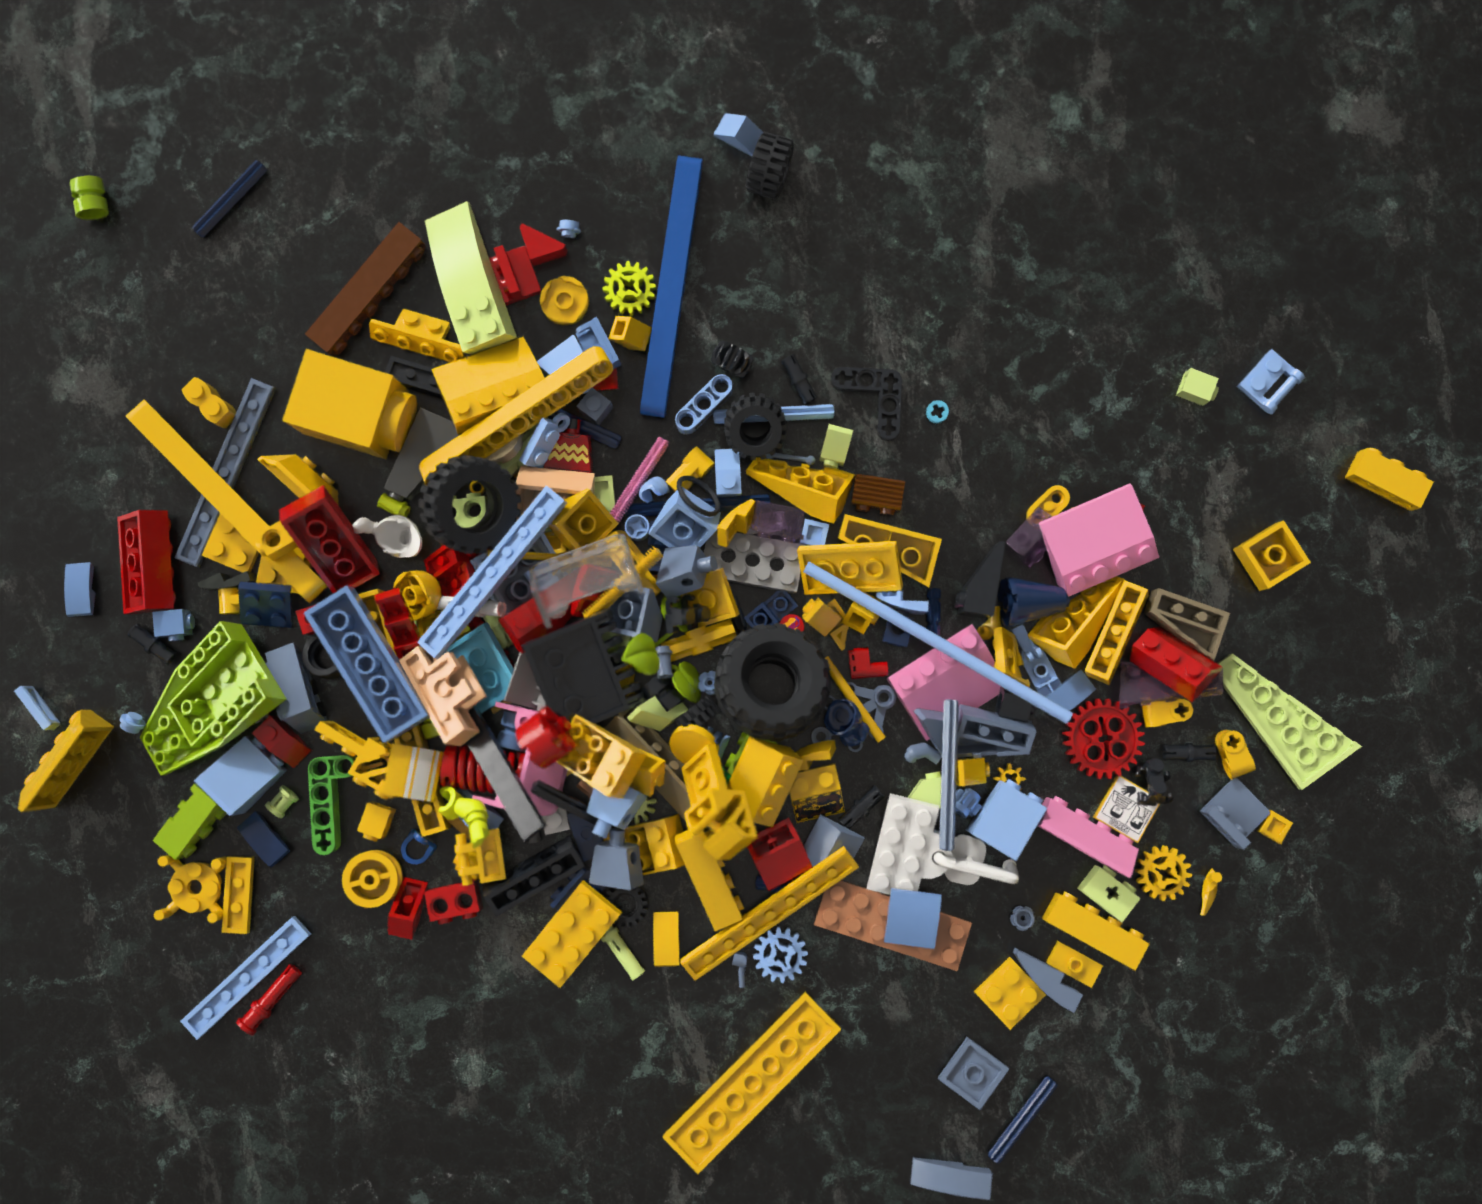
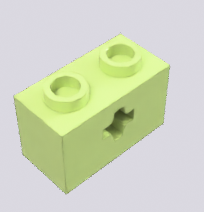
[1077,865,1140,922]

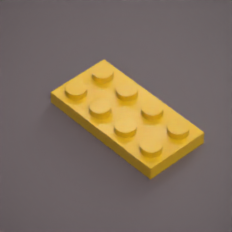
[797,541,903,595]
[522,880,622,988]

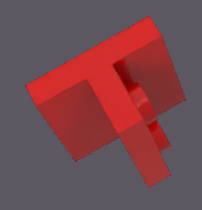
[489,245,541,305]

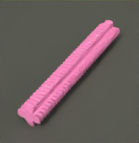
[610,437,669,523]

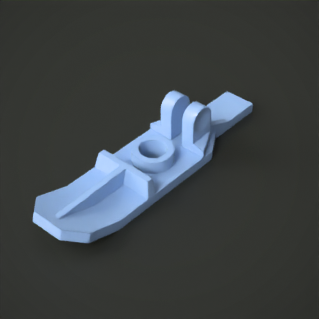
[1012,624,1062,697]

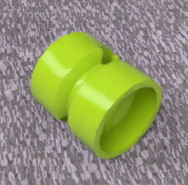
[70,176,109,220]

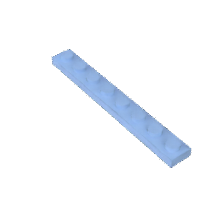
[417,486,567,659]

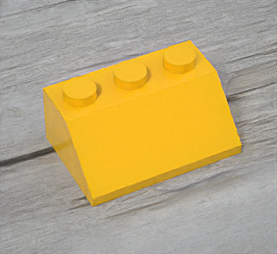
[727,737,804,827]

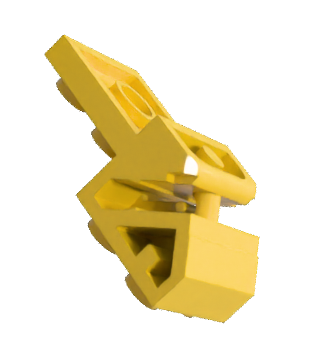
[315,721,398,800]
[681,744,757,860]

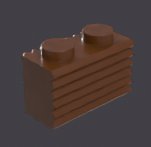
[851,474,905,516]

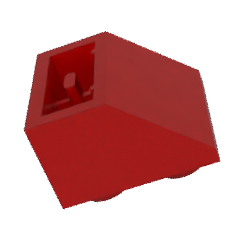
[746,818,813,891]

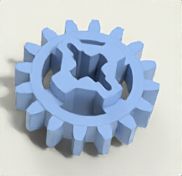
[753,926,808,983]

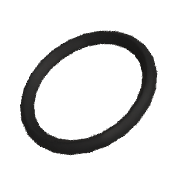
[677,475,720,517]

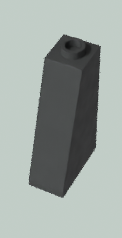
[384,407,462,502]

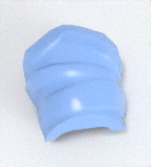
[639,477,669,503]

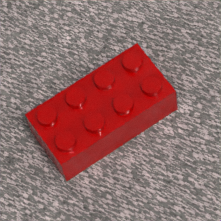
[280,485,380,594]

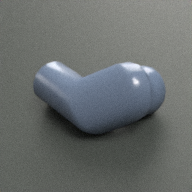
[904,743,942,764]

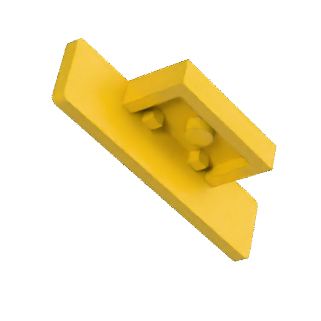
[369,309,465,363]

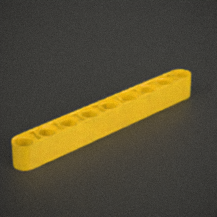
[419,346,613,486]

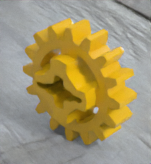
[1135,845,1192,901]

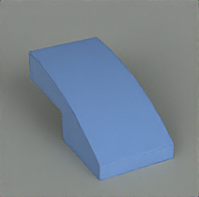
[64,562,95,617]
[1046,669,1096,711]

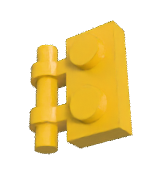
[454,828,506,885]

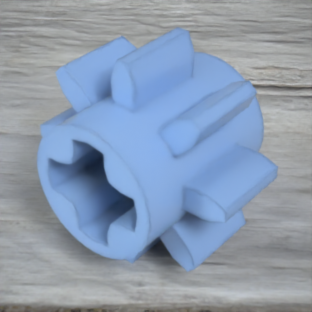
[955,787,982,818]

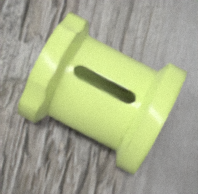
[265,785,299,819]

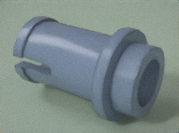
[655,646,673,679]

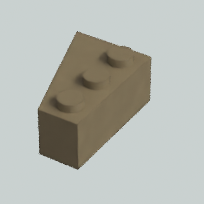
[1144,588,1230,661]

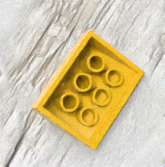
[431,337,544,435]
[18,710,114,812]

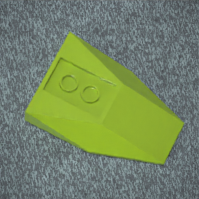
[140,621,287,776]

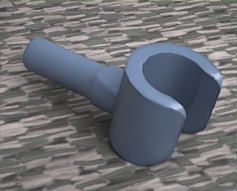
[732,951,747,988]

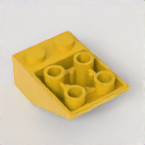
[557,714,647,799]
[603,814,685,875]

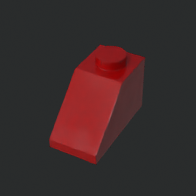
[252,716,312,768]
[388,877,428,940]

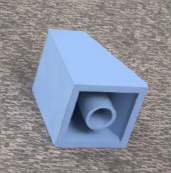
[194,736,287,816]
[966,779,1047,860]

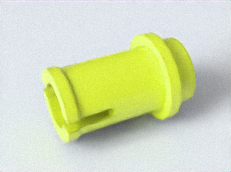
[377,493,411,518]

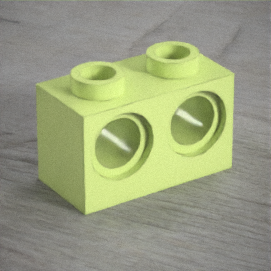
[452,493,488,528]

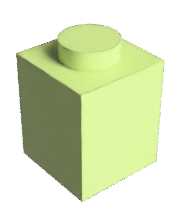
[1176,368,1219,406]

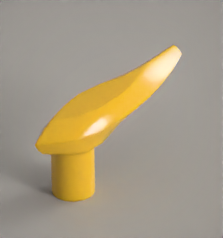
[1200,868,1222,916]

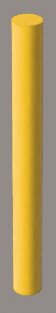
[825,656,885,742]

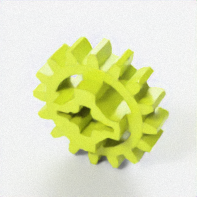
[603,261,656,316]

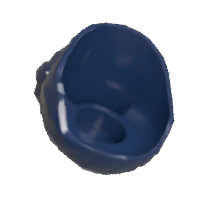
[824,699,870,747]

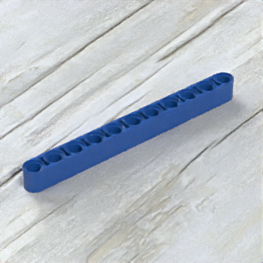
[640,156,703,418]

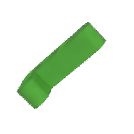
[308,755,357,855]

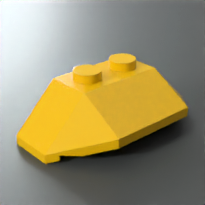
[258,454,338,505]

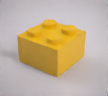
[1233,520,1311,591]

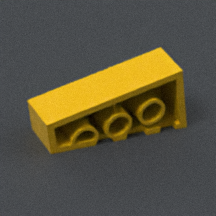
[838,514,942,587]

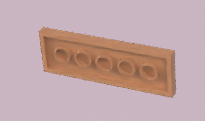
[814,880,972,971]

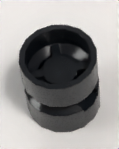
[639,676,685,712]

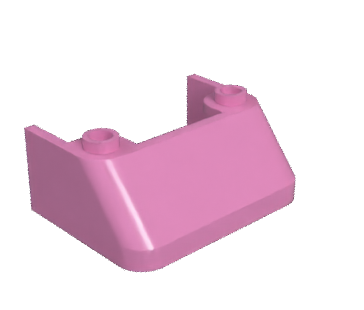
[472,702,567,816]

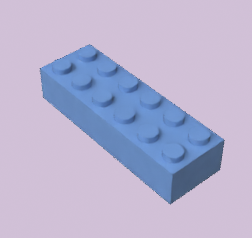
[304,586,430,743]

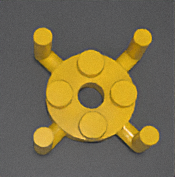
[154,855,227,923]

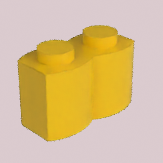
[182,377,236,429]

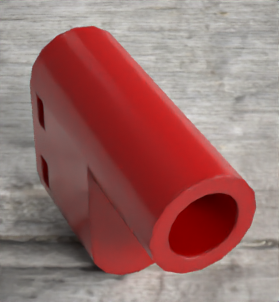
[848,647,888,679]

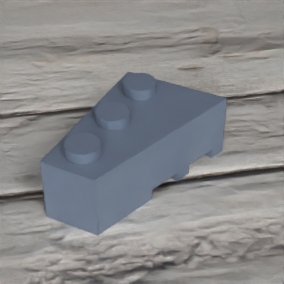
[265,643,328,734]
[957,704,1036,759]

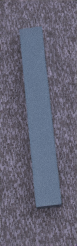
[174,378,276,568]

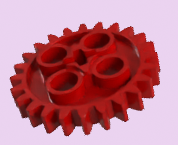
[1062,699,1145,779]

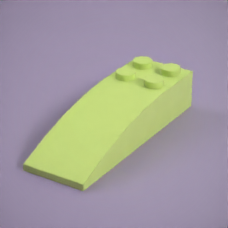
[425,201,517,355]

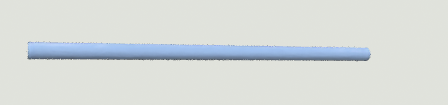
[803,561,1073,724]

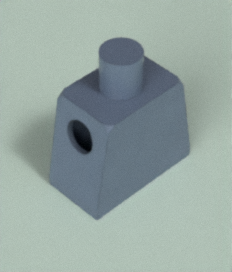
[656,545,717,599]
[589,828,643,890]

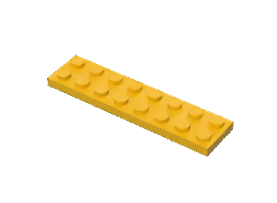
[663,992,841,1174]

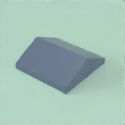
[803,814,865,867]

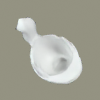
[353,515,422,558]

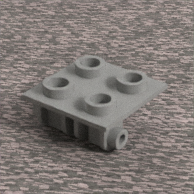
[504,652,546,711]

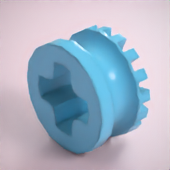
[926,400,949,423]

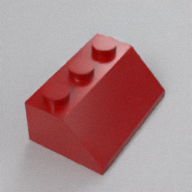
[1130,627,1223,703]

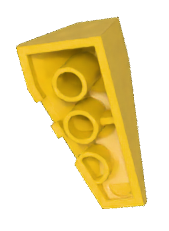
[746,457,855,524]

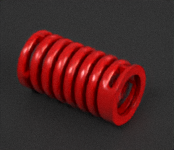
[440,744,526,794]

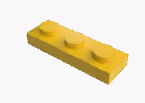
[222,856,255,934]

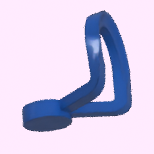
[401,829,437,864]

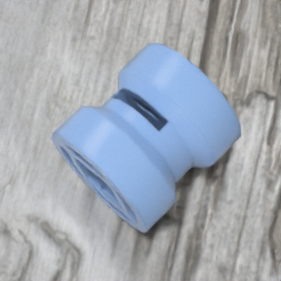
[625,514,650,541]

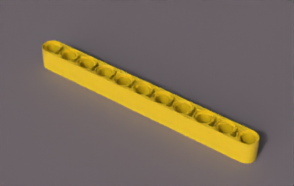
[126,400,328,603]

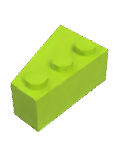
[153,784,227,860]

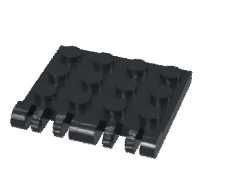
[521,608,646,724]

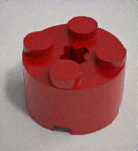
[516,706,576,769]

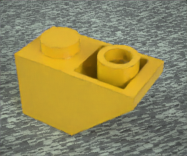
[802,597,842,637]

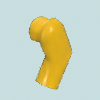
[977,606,1001,640]

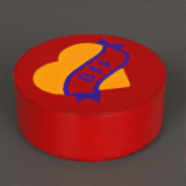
[780,614,804,631]

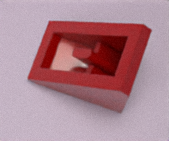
[520,223,568,266]

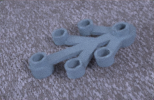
[811,682,896,752]

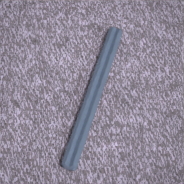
[939,699,959,851]

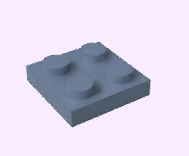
[938,1037,1009,1110]

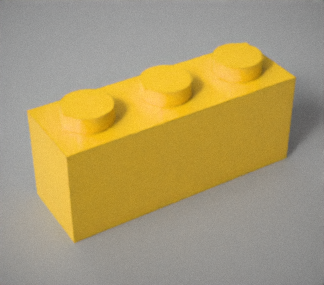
[1345,448,1434,511]

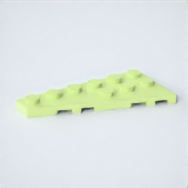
[1216,654,1362,790]

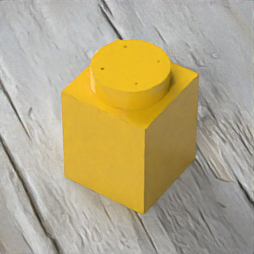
[282,349,417,459]

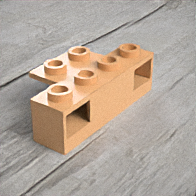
[399,646,487,746]

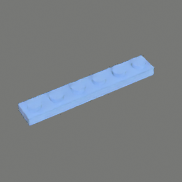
[180,916,311,1040]

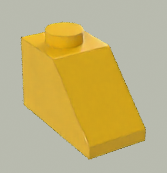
[956,758,990,786]

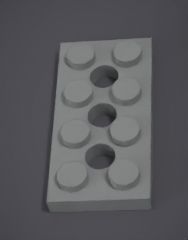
[704,530,805,594]

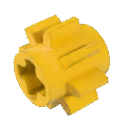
[993,763,1026,791]

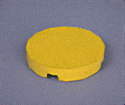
[540,276,589,326]
[669,724,719,764]

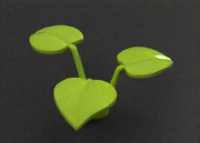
[622,596,701,704]

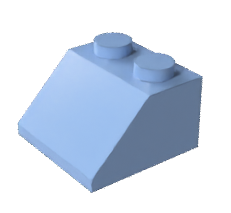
[648,487,721,548]

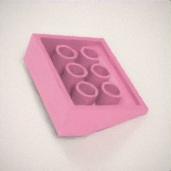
[1039,484,1159,597]
[886,624,1000,741]

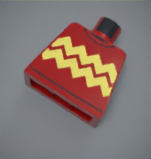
[544,419,593,473]

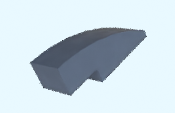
[1013,948,1083,1013]
[910,1158,992,1200]

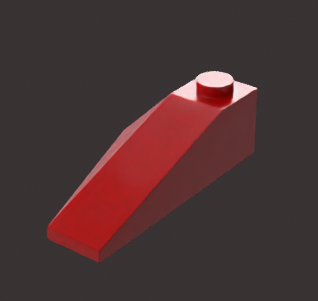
[498,567,581,653]

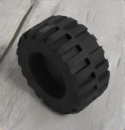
[419,455,521,554]

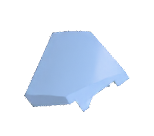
[876,591,928,615]

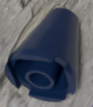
[998,577,1070,627]

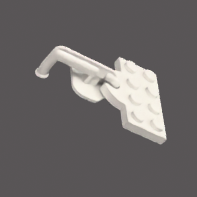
[867,794,1019,895]

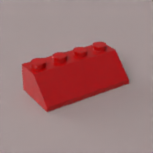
[117,510,176,614]

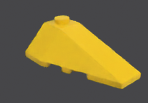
[1028,576,1124,669]

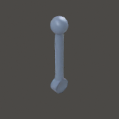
[766,453,816,465]

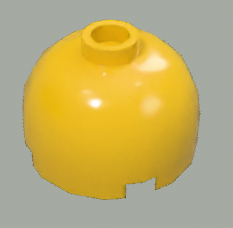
[393,571,442,620]

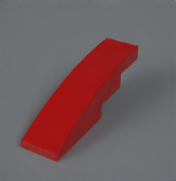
[375,588,422,660]

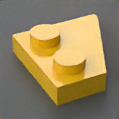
[992,627,1030,687]

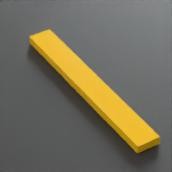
[680,846,859,981]

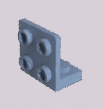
[1200,778,1270,849]

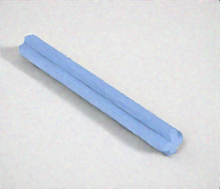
[713,404,834,424]

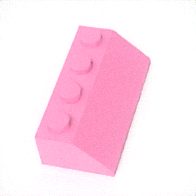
[1037,796,1138,878]

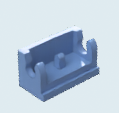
[575,317,621,369]

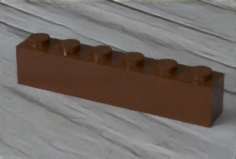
[305,222,426,357]

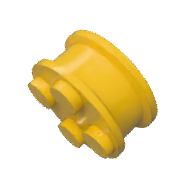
[342,850,403,908]

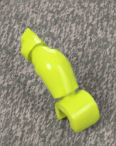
[438,786,489,848]

